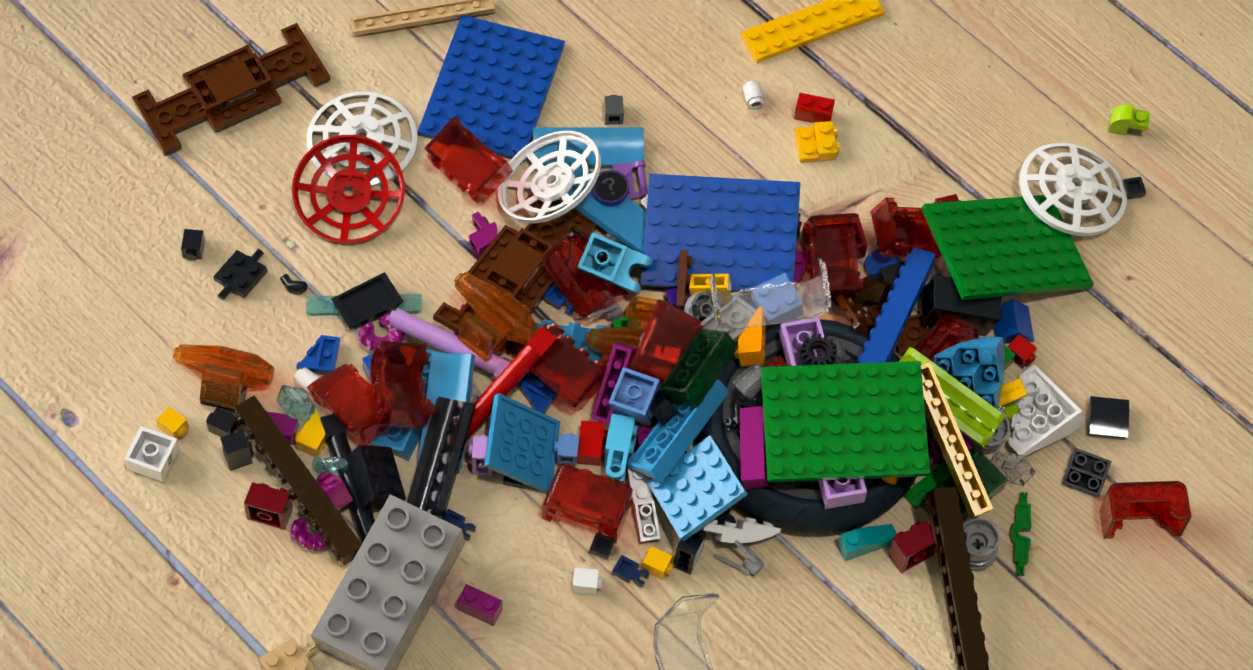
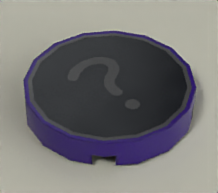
[592,170,629,206]

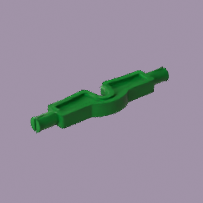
[1010,492,1032,576]

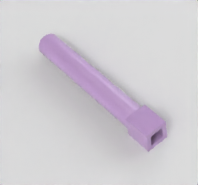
[388,308,511,377]

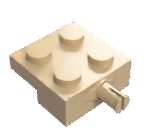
[258,638,319,670]

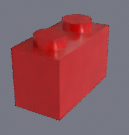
[794,92,835,123]
[577,420,608,466]

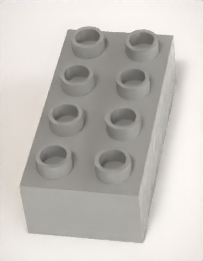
[311,494,465,670]

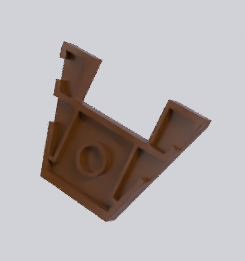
[836,294,896,353]
[866,298,938,356]

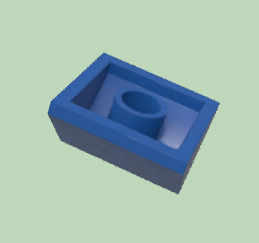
[994,299,1034,344]

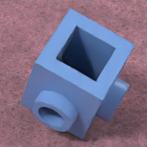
[554,433,579,466]

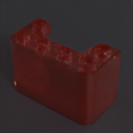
[424,116,513,204]
[870,197,949,258]
[802,213,864,296]
[530,322,607,410]
[370,341,434,428]
[542,463,633,544]
[1099,481,1192,539]

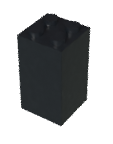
[921,274,1002,336]

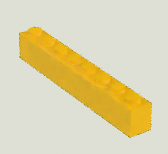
[921,362,993,519]

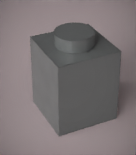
[604,95,624,125]

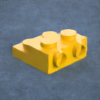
[795,121,840,163]

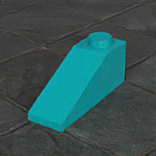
[837,524,897,561]

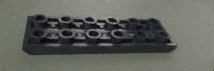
[407,397,476,517]

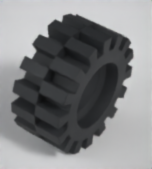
[800,334,837,365]

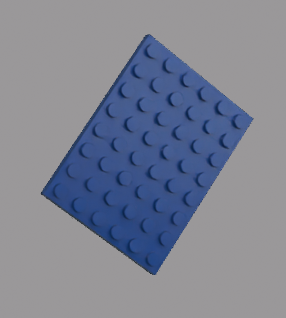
[418,15,565,163]
[641,174,801,292]

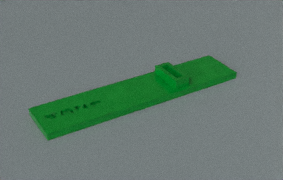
[903,449,980,510]

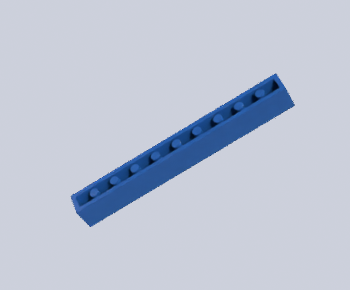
[857,247,935,363]

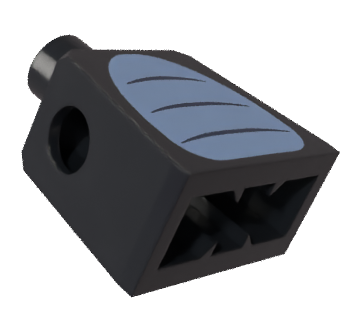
[673,529,707,575]

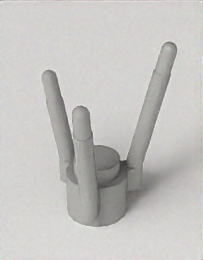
[573,302,623,330]
[714,540,764,576]

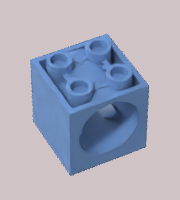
[609,367,664,426]

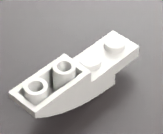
[627,466,661,542]
[701,517,781,543]

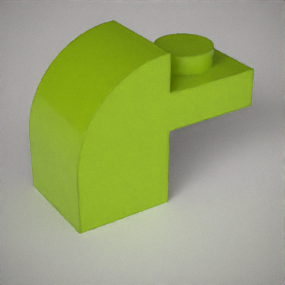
[1108,104,1150,135]

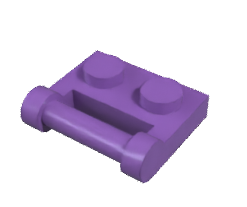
[612,160,648,200]

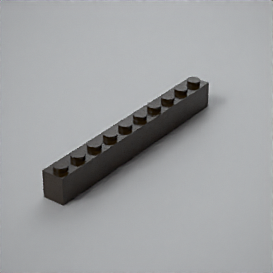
[234,395,362,566]
[926,487,989,670]

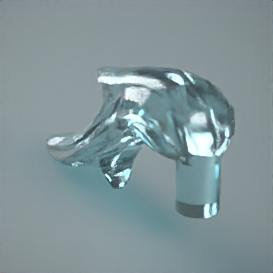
[312,456,348,474]

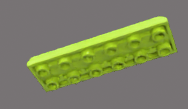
[899,347,1005,448]

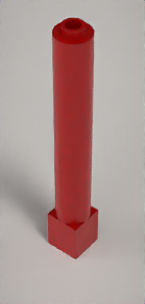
[466,326,559,441]

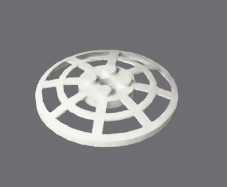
[307,92,418,188]
[498,131,601,223]
[1019,143,1127,236]

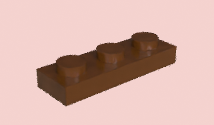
[676,250,692,310]

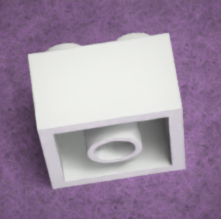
[124,426,180,482]

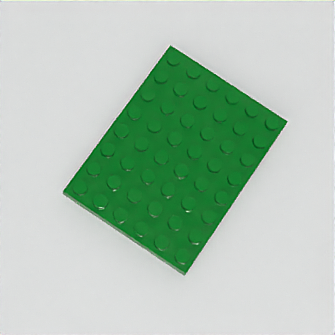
[921,195,1094,300]
[761,361,930,482]

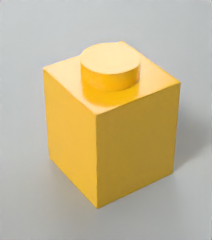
[156,406,189,440]
[642,546,674,580]

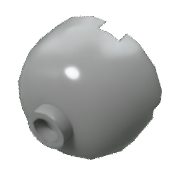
[684,291,722,328]

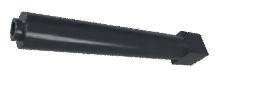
[320,412,375,543]

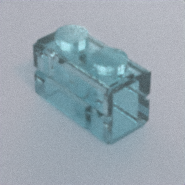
[276,385,315,421]

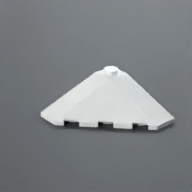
[1008,364,1086,458]

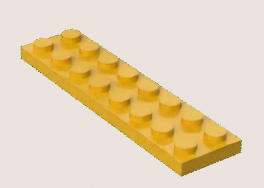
[741,0,885,63]

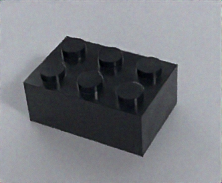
[346,445,406,510]

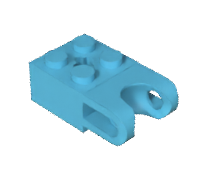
[577,232,653,294]
[604,414,638,493]

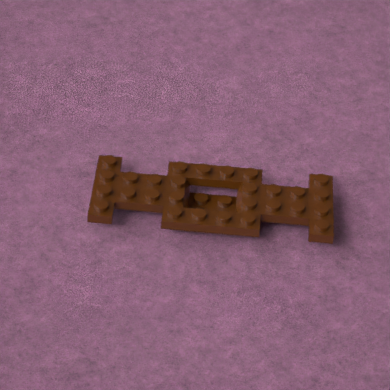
[132,23,331,155]
[433,192,598,356]

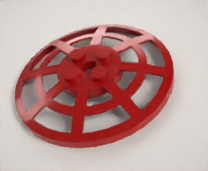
[292,135,405,244]

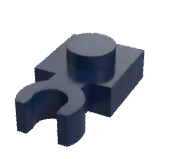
[442,508,476,540]
[612,555,650,587]

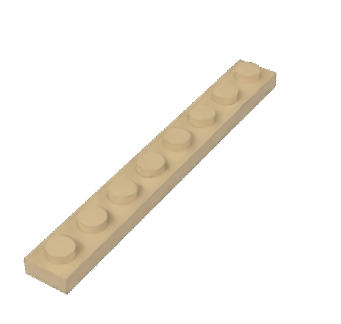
[350,0,495,36]

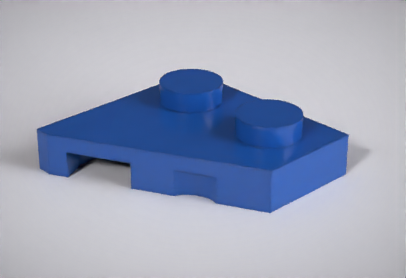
[296,335,341,375]
[519,369,562,414]

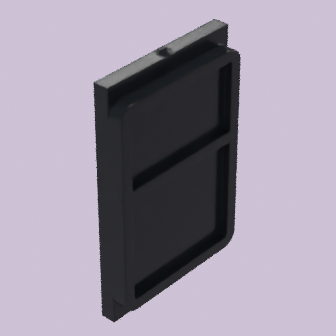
[331,272,404,330]

